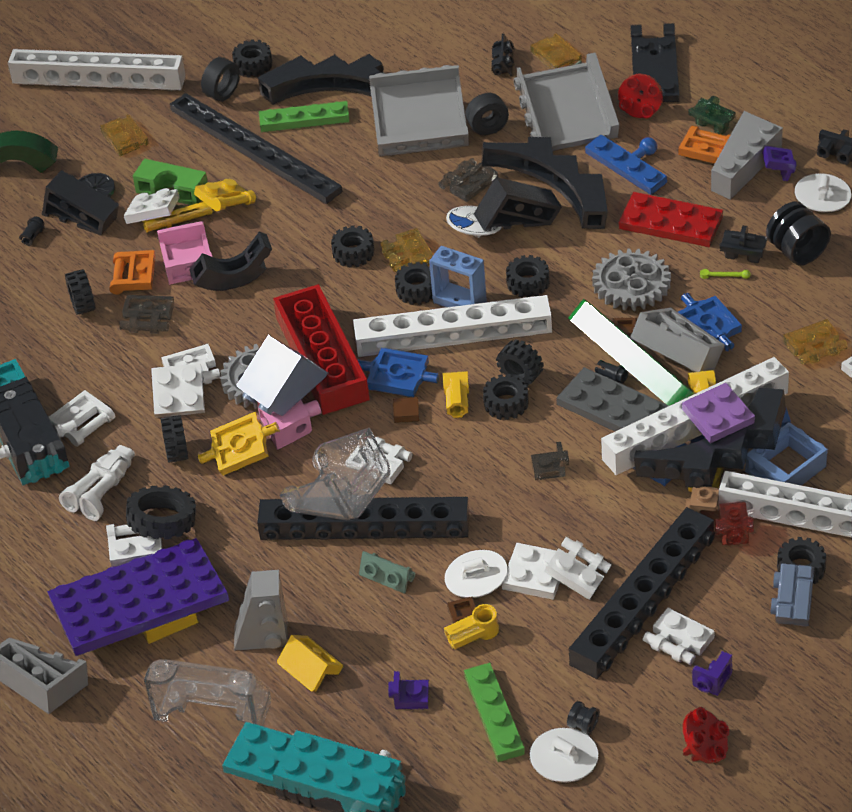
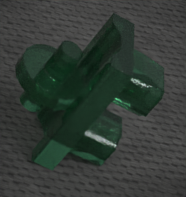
[689,96,736,135]

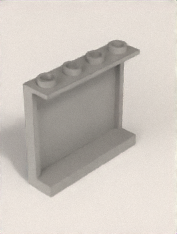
[513,53,619,151]
[369,65,469,156]

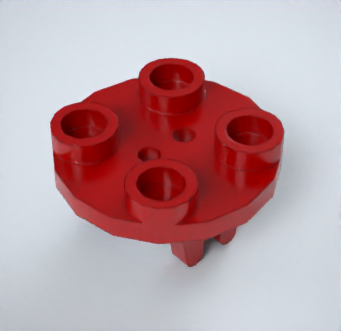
[618,73,663,118]
[683,707,730,764]

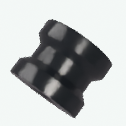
[567,700,600,735]

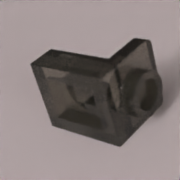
[531,441,569,480]

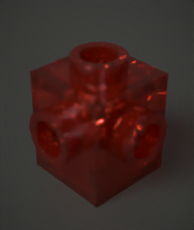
[715,502,754,545]

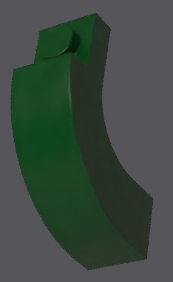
[0,131,59,173]

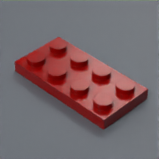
[619,192,723,247]

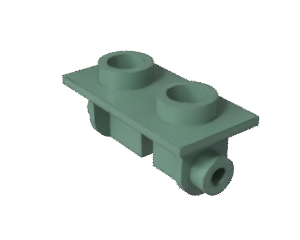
[359,551,415,593]

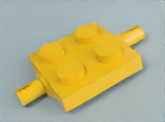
[198,412,280,476]

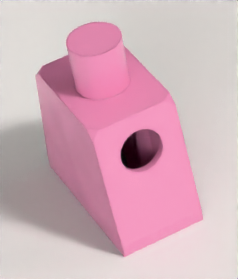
[257,400,321,450]

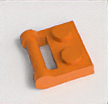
[678,125,731,164]
[109,250,156,295]

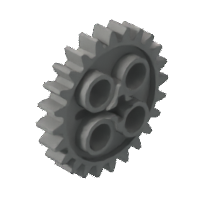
[592,248,671,311]
[220,344,260,409]

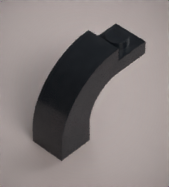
[189,231,272,291]

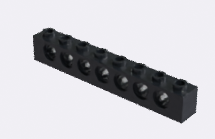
[257,497,469,540]
[569,507,715,679]

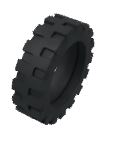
[126,485,196,539]

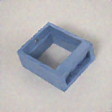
[429,246,487,308]
[745,422,827,486]

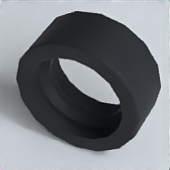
[201,57,241,102]

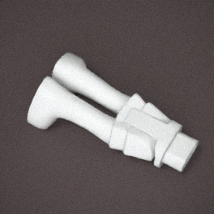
[59,445,135,521]

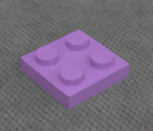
[682,383,755,443]

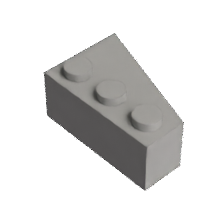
[630,308,725,372]
[234,570,288,651]
[0,638,88,714]

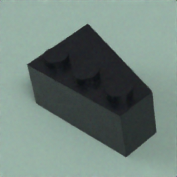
[42,170,119,235]
[474,177,562,231]

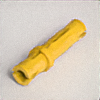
[142,202,213,233]

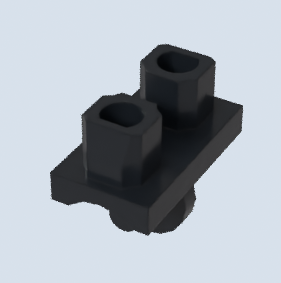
[817,129,852,165]
[720,225,767,263]

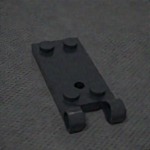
[631,23,679,103]

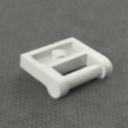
[49,390,116,447]
[106,524,162,567]

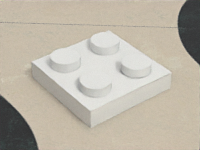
[124,188,180,224]
[151,363,205,418]
[502,543,568,600]

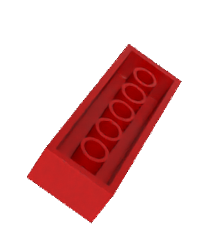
[273,284,370,415]

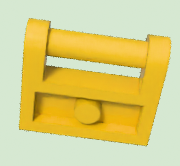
[194,179,256,211]

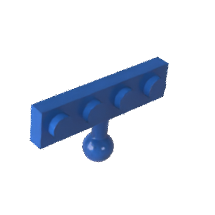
[585,134,667,195]

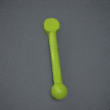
[700,269,751,279]

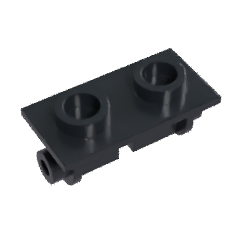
[491,33,515,77]

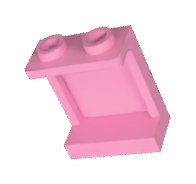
[157,221,212,285]

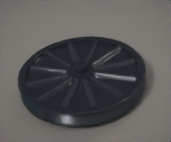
[79,173,115,198]

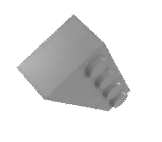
[711,111,783,200]

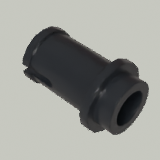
[19,216,45,246]
[595,360,628,384]

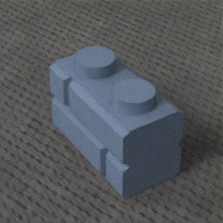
[771,564,814,626]

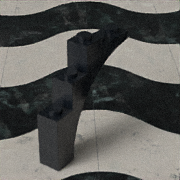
[258,54,384,105]
[481,137,608,229]
[633,388,786,488]

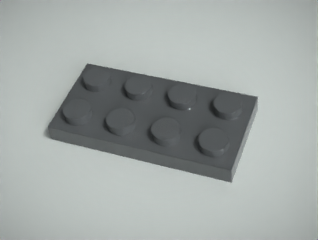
[556,367,669,431]

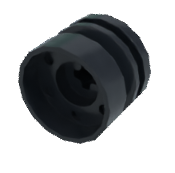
[766,201,831,266]

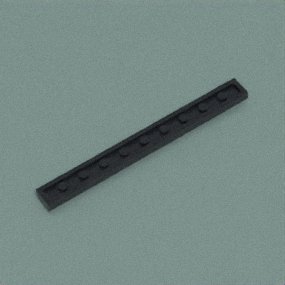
[170,93,343,204]

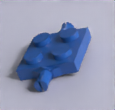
[678,293,742,351]
[358,348,439,397]

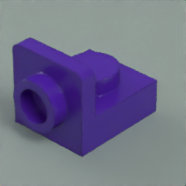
[762,146,796,181]
[692,651,732,696]
[388,671,429,709]

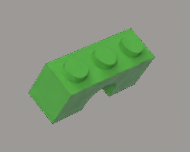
[133,159,208,205]

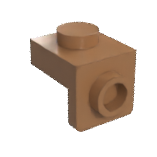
[685,486,719,514]

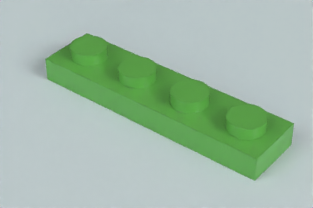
[259,101,350,132]
[464,663,525,762]

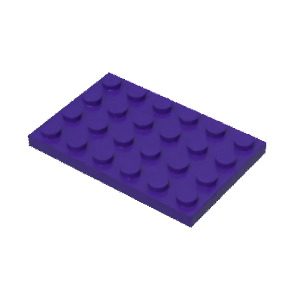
[47,538,229,657]

